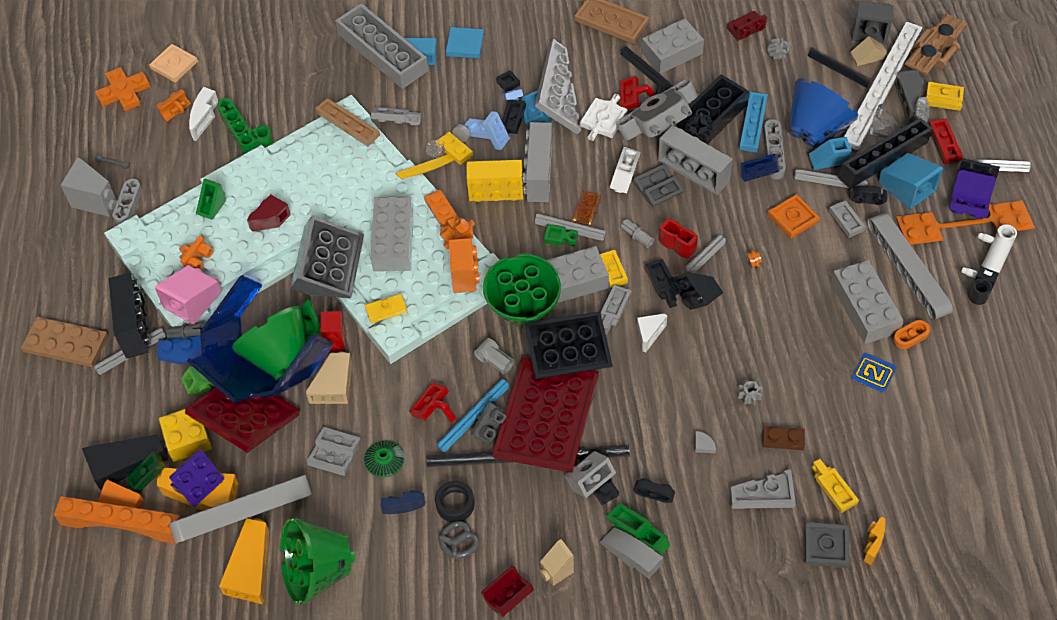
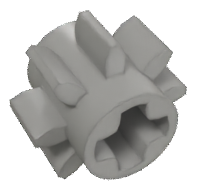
[767,38,789,60]
[738,380,763,405]

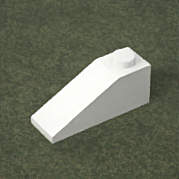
[610,147,641,194]

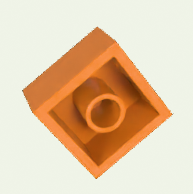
[449,238,480,293]

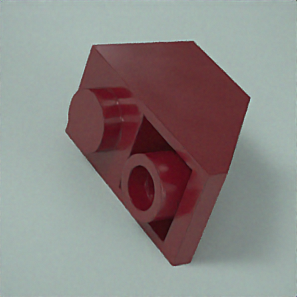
[247,194,291,232]

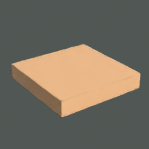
[149,44,198,83]

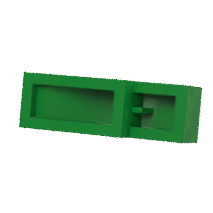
[606,503,670,555]

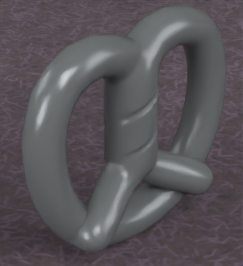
[439,521,479,559]

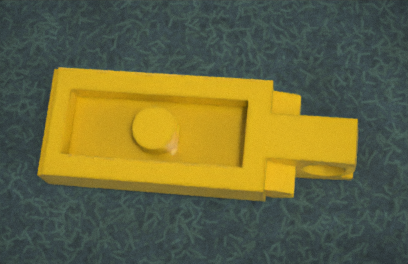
[812,459,859,513]

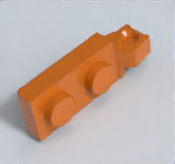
[424,190,458,230]

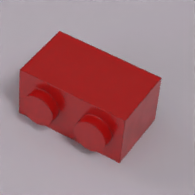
[321,311,346,353]

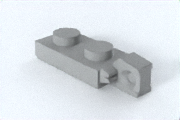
[371,107,421,125]
[601,285,632,335]

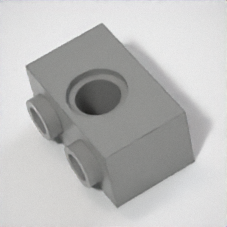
[564,451,616,498]

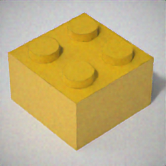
[159,409,212,462]

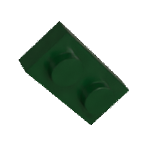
[126,451,165,494]

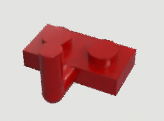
[620,76,655,110]
[409,382,456,422]

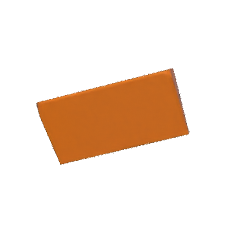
[98,480,144,509]

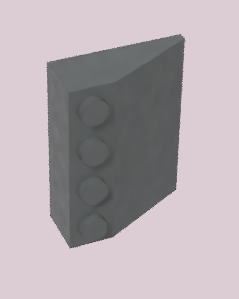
[290,216,364,298]

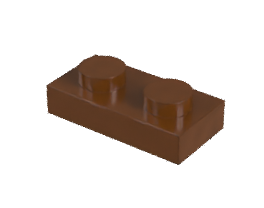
[763,426,805,451]

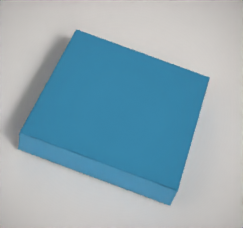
[446,27,484,58]

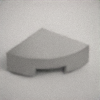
[695,431,716,453]

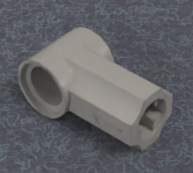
[474,338,514,374]

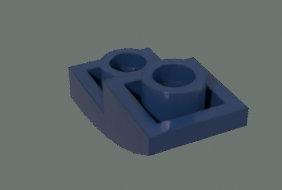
[380,490,426,514]

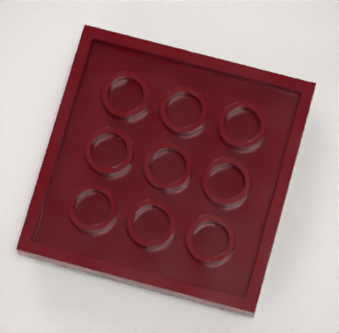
[185,373,300,453]

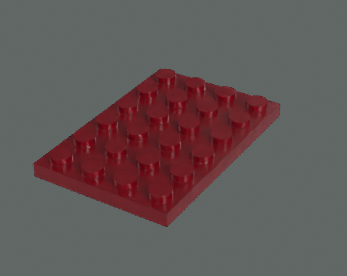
[492,358,599,473]

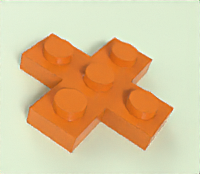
[95,67,151,111]

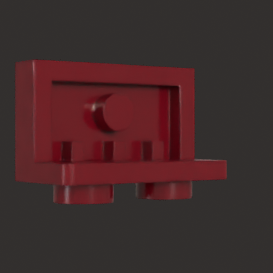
[481,565,534,618]

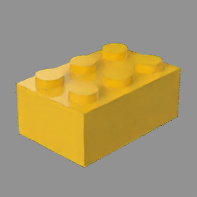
[467,160,523,202]

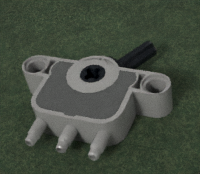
[616,79,698,140]

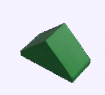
[196,179,226,220]

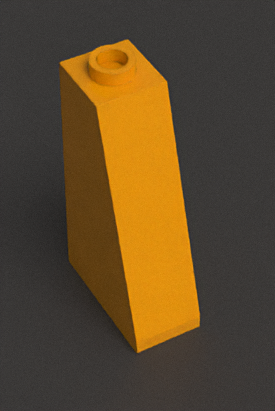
[157,468,239,511]
[219,518,269,604]

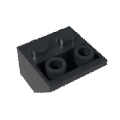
[669,272,723,310]

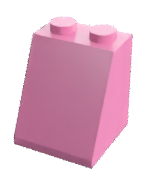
[154,265,222,325]

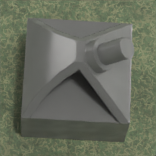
[852,1,894,45]

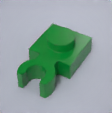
[544,224,578,246]

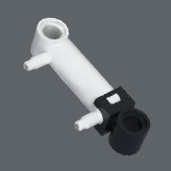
[961,224,1017,305]

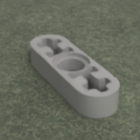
[112,179,142,225]

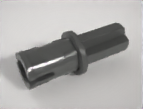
[165,323,205,339]

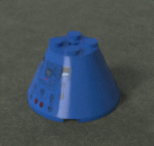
[789,78,859,147]

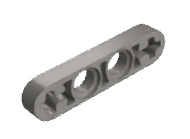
[764,119,786,179]

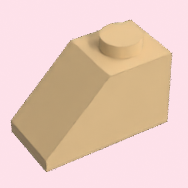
[540,539,574,586]

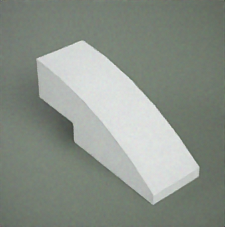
[189,87,218,141]

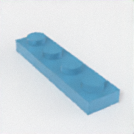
[739,92,768,153]

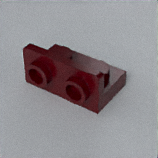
[726,11,767,41]

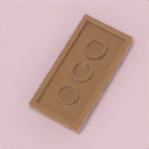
[574,0,649,44]
[21,317,109,367]

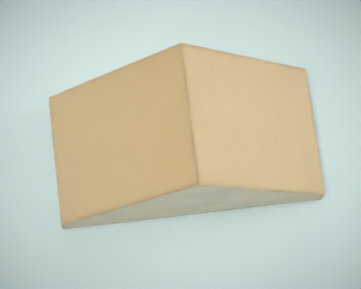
[850,36,888,66]

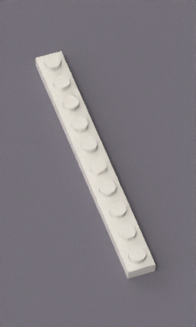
[844,22,923,151]

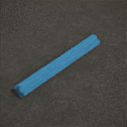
[437,379,509,452]

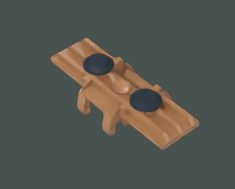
[905,13,968,75]

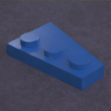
[157,335,217,372]

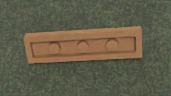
[315,98,380,147]

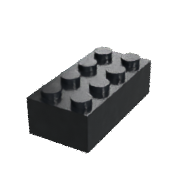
[677,74,749,144]
[108,272,151,359]

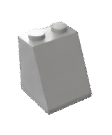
[61,158,117,217]

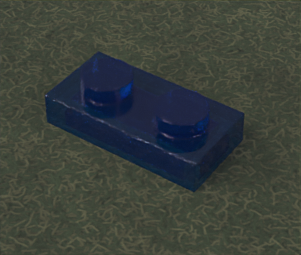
[741,153,779,182]

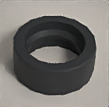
[435,480,475,522]

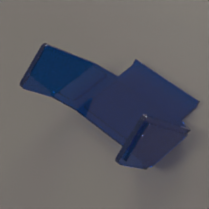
[187,275,333,403]

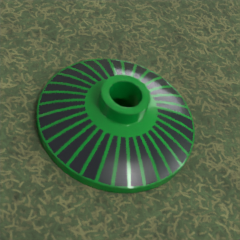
[364,440,405,477]

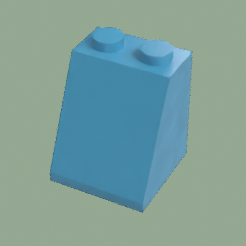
[879,153,943,209]

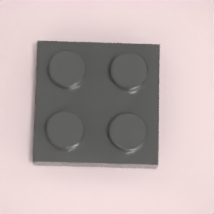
[805,522,850,568]

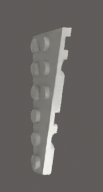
[535,39,581,134]

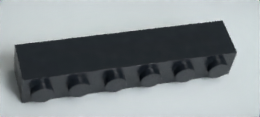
[838,118,933,189]

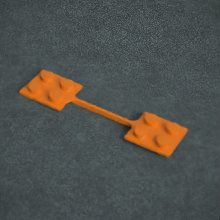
[896,200,1035,245]

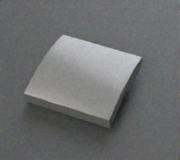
[307,427,361,476]

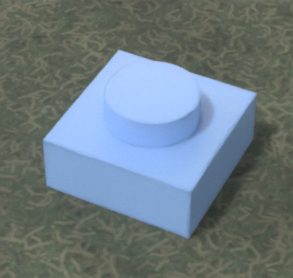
[502,89,523,100]

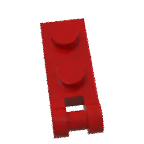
[929,118,963,164]

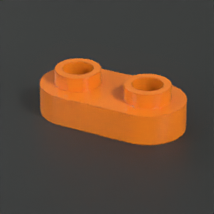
[893,320,930,349]

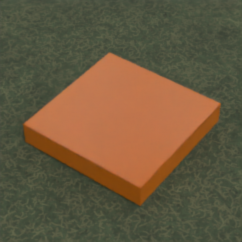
[767,194,820,239]

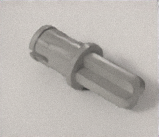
[620,219,654,248]

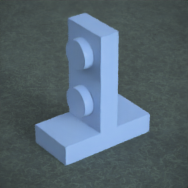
[464,111,510,150]

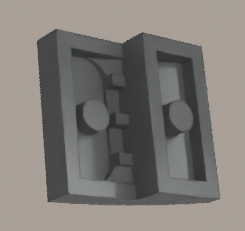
[633,164,684,207]

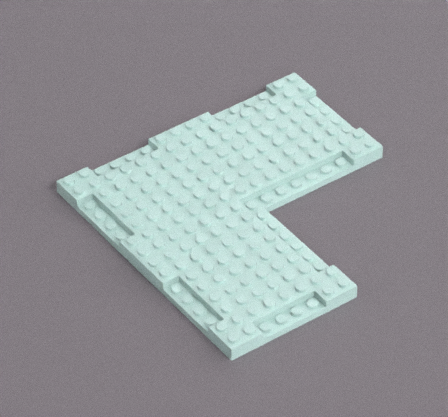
[104,95,499,364]

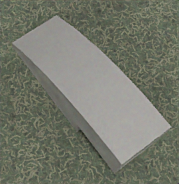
[600,527,663,579]

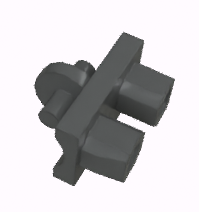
[471,402,506,444]

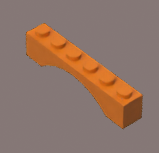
[54,496,181,544]

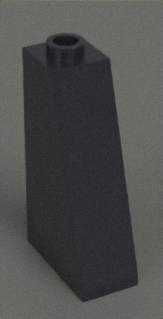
[82,434,168,490]

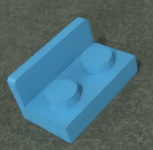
[522,90,551,128]

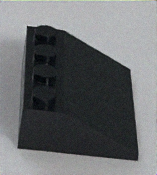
[522,311,613,380]

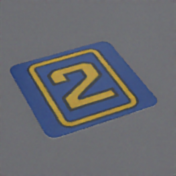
[852,353,897,392]

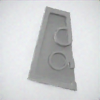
[730,469,796,509]

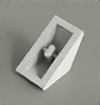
[637,314,667,353]

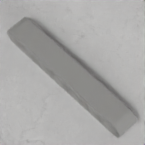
[867,212,953,320]
[169,475,312,543]

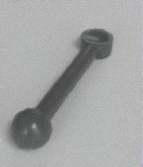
[95,155,130,169]

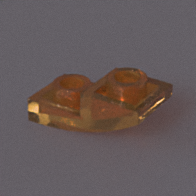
[573,191,601,226]

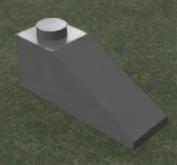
[895,70,924,124]

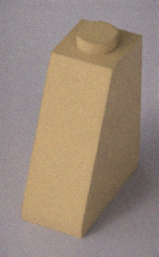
[306,352,352,404]

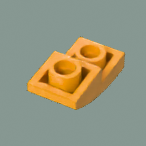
[864,516,885,566]

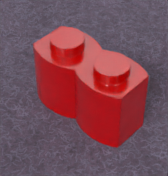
[659,219,698,259]

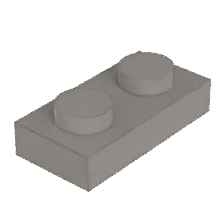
[829,200,866,238]

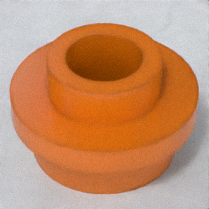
[747,249,762,268]

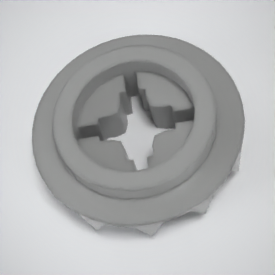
[915,97,929,123]

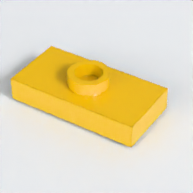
[365,294,407,324]

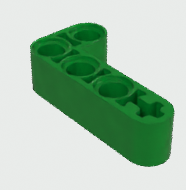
[217,98,273,155]

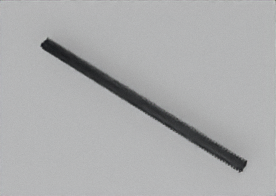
[426,445,630,467]

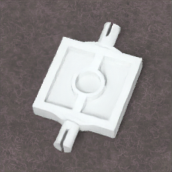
[580,94,627,141]

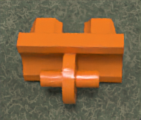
[156,89,191,122]
[440,217,475,249]
[179,236,213,270]

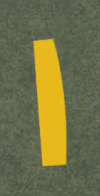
[395,154,454,179]

